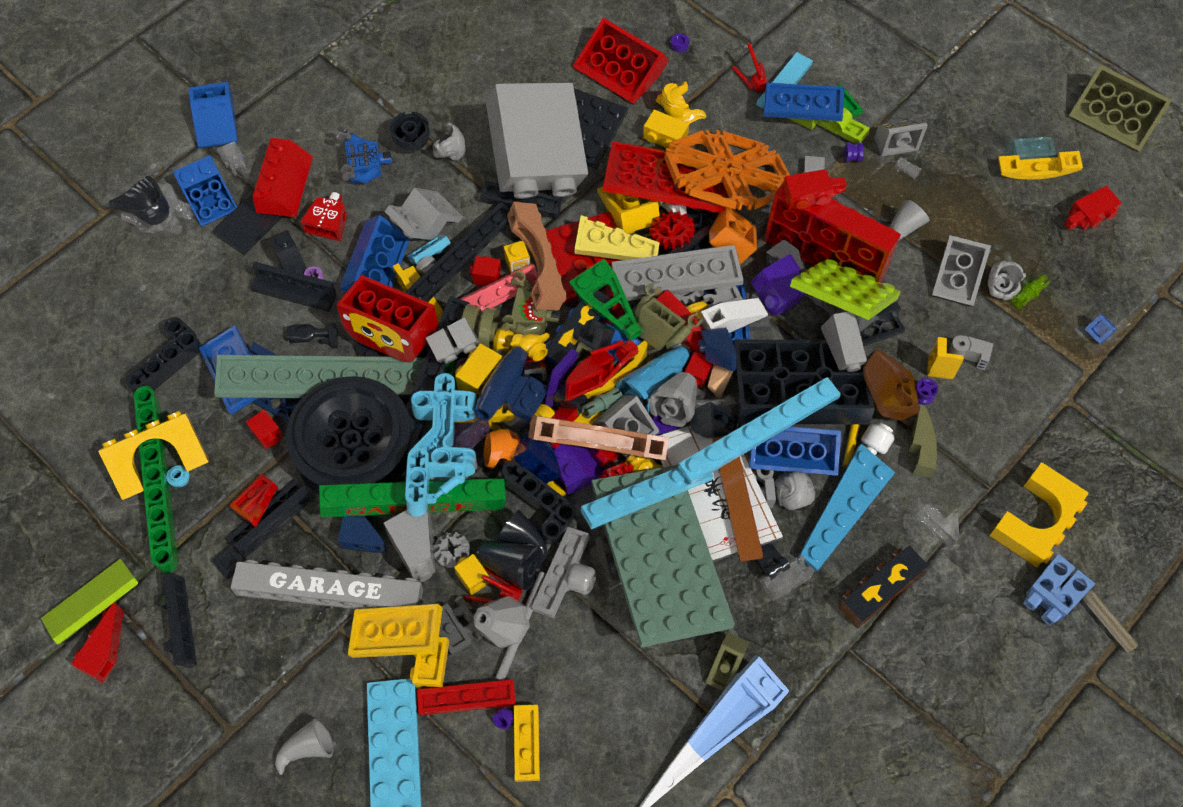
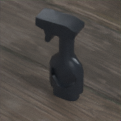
[286,323,339,348]

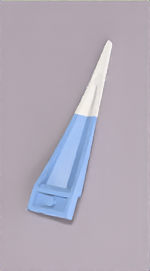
[639,656,789,807]

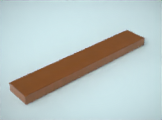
[712,436,763,562]

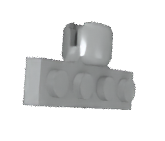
[531,527,596,618]

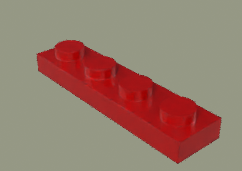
[417,679,516,716]

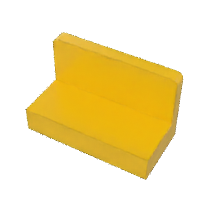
[927,337,964,379]

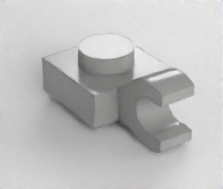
[756,469,776,508]

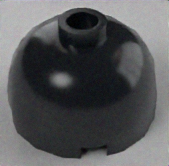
[390,112,430,152]

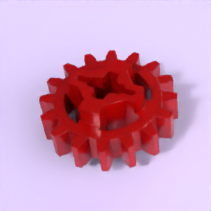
[650,211,695,250]

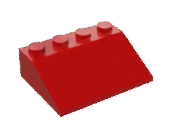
[573,18,669,104]

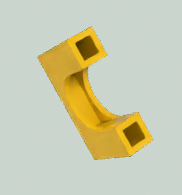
[98,410,209,500]
[990,462,1089,568]

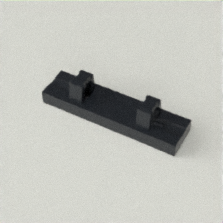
[157,573,197,668]

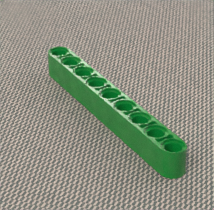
[134,386,178,573]

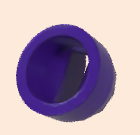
[493,708,514,730]

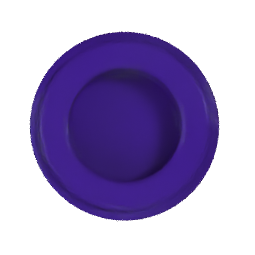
[670,34,689,53]

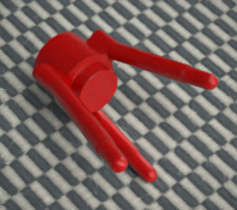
[732,43,769,93]
[590,340,639,388]
[463,567,523,604]

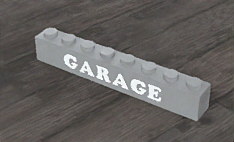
[231,560,423,609]

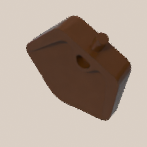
[863,349,920,421]

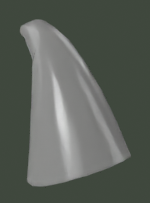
[890,200,930,247]
[275,719,333,775]

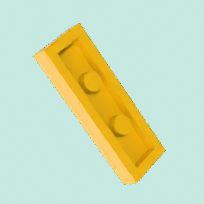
[514,705,540,782]

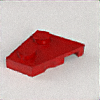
[229,474,278,526]

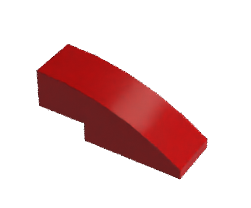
[656,289,704,353]
[564,351,614,401]

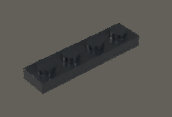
[480,181,563,219]

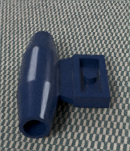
[474,347,548,423]

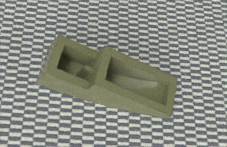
[908,405,937,478]

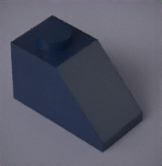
[698,327,736,371]
[338,516,387,554]

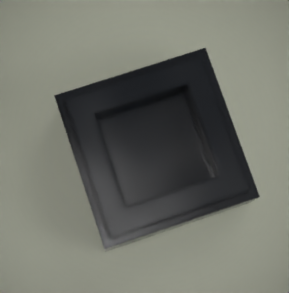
[212,546,244,579]

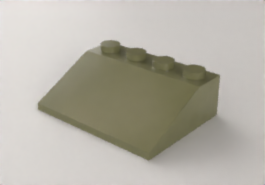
[1069,65,1172,152]

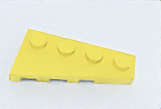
[575,215,659,260]

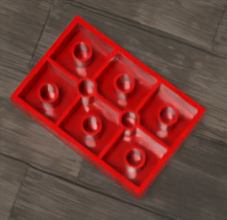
[764,181,901,283]

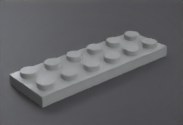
[611,245,743,301]

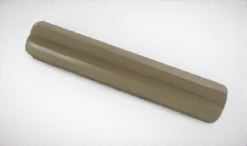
[1082,590,1138,652]

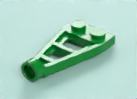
[569,259,643,340]

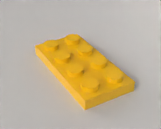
[348,604,443,658]

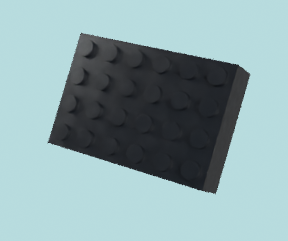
[733,339,875,425]

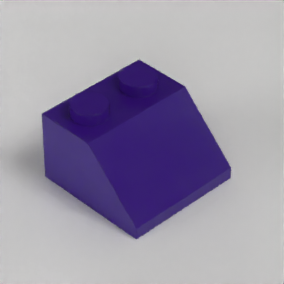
[751,254,806,316]
[546,444,604,496]

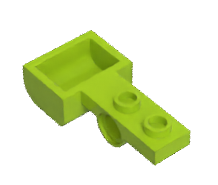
[788,108,870,144]

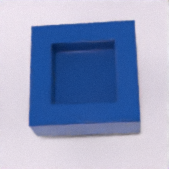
[1085,314,1117,344]

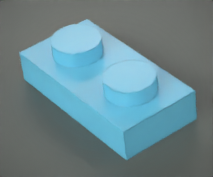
[407,235,450,265]

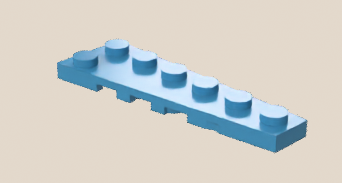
[798,444,895,572]

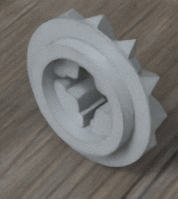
[433,532,470,568]

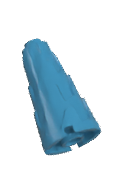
[615,346,690,413]

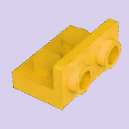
[410,637,449,689]

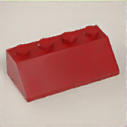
[253,138,313,217]

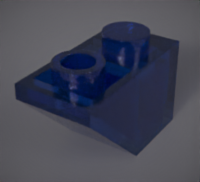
[513,434,561,484]

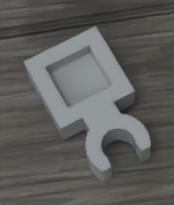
[703,286,743,308]

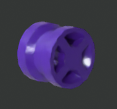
[844,142,864,162]
[916,378,938,405]

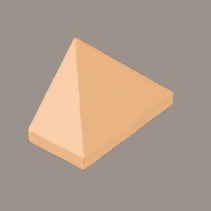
[708,364,733,398]

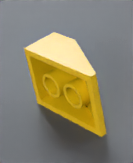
[597,187,660,234]

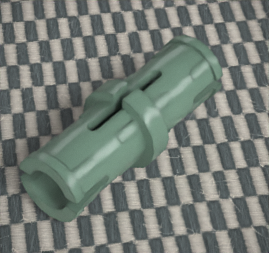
[581,388,622,419]

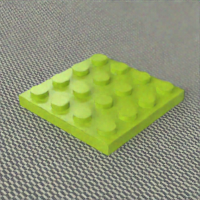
[790,259,901,320]

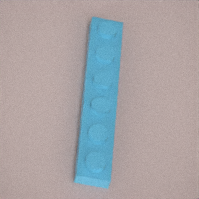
[581,467,713,529]

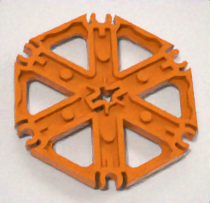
[664,130,790,210]

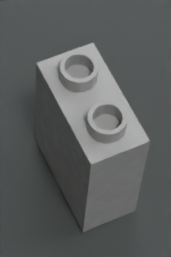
[486,83,588,199]

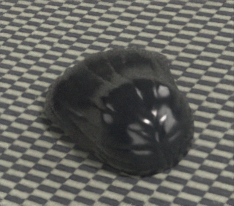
[109,176,170,225]

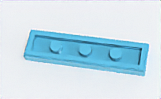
[756,52,813,109]

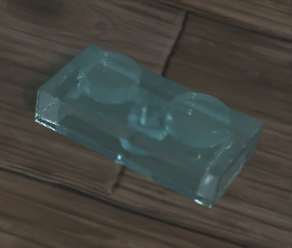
[1011,137,1056,160]

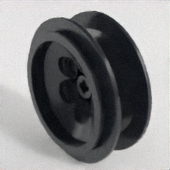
[286,376,411,495]

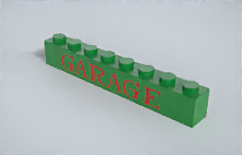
[319,478,506,517]

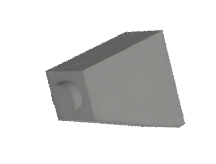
[821,312,867,372]

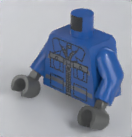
[337,125,392,184]

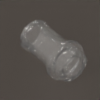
[895,157,922,180]

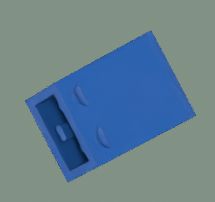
[189,82,238,148]
[173,155,237,227]

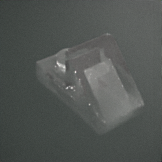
[917,504,959,549]

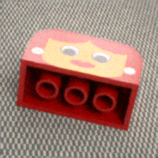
[337,275,438,363]

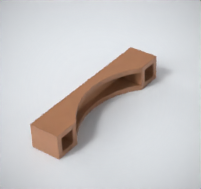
[507,202,566,310]
[529,415,669,460]

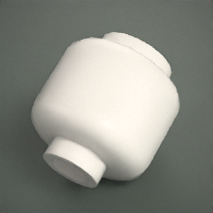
[861,422,895,455]

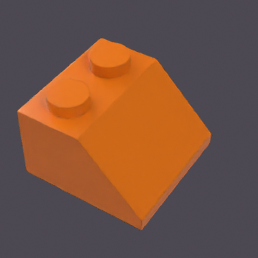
[709,207,757,264]

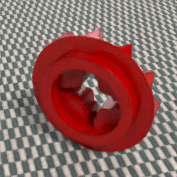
[599,461,634,479]

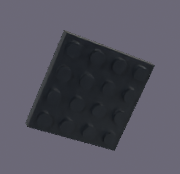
[574,88,628,170]

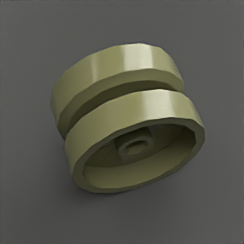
[462,304,499,350]

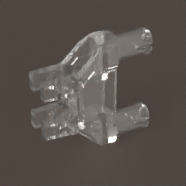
[121,182,194,235]

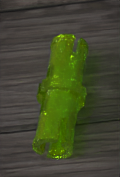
[1012,274,1050,309]

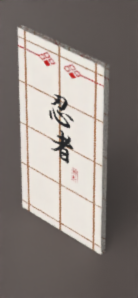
[659,426,783,562]

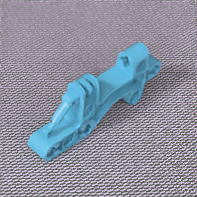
[405,373,477,517]

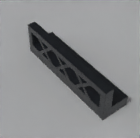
[250,262,337,312]
[817,302,905,346]
[226,479,315,559]

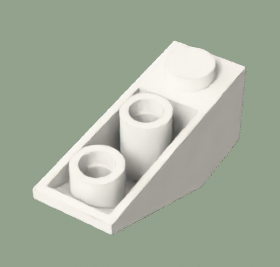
[701,298,768,333]

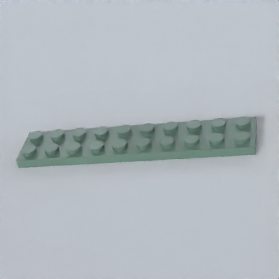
[214,355,426,399]

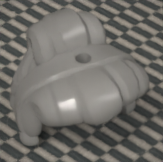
[432,123,466,161]
[988,261,1026,300]
[774,471,815,510]

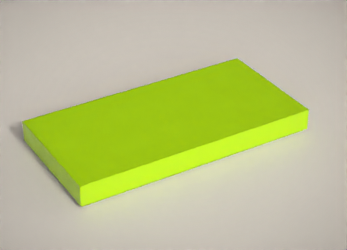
[41,559,138,645]

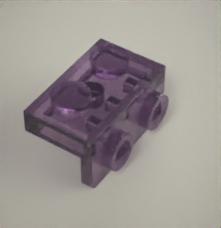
[452,418,490,449]

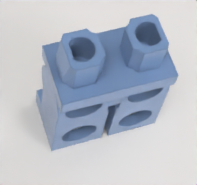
[1023,554,1095,626]

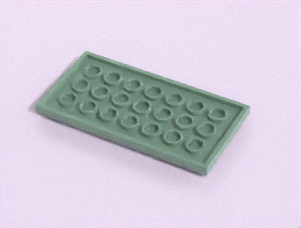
[591,465,735,648]

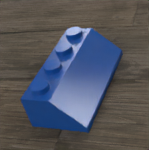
[339,215,410,293]
[747,427,841,475]

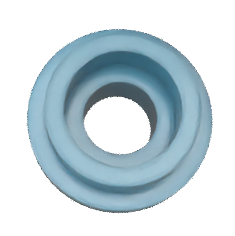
[166,465,190,487]

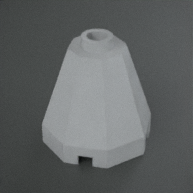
[648,372,697,427]
[473,596,530,648]

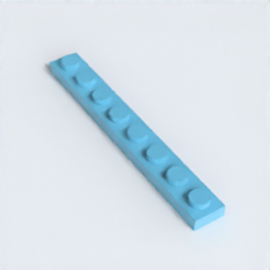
[678,377,841,485]

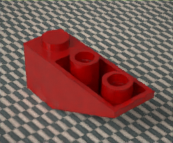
[71,603,124,683]

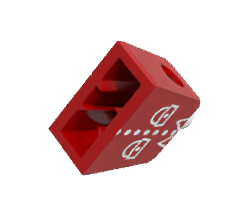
[301,192,347,242]

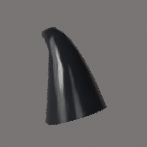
[496,509,547,563]

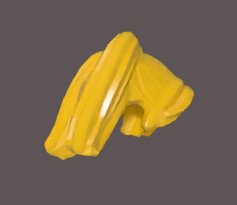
[656,82,706,124]

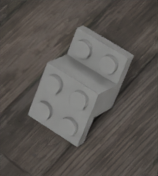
[385,188,463,240]

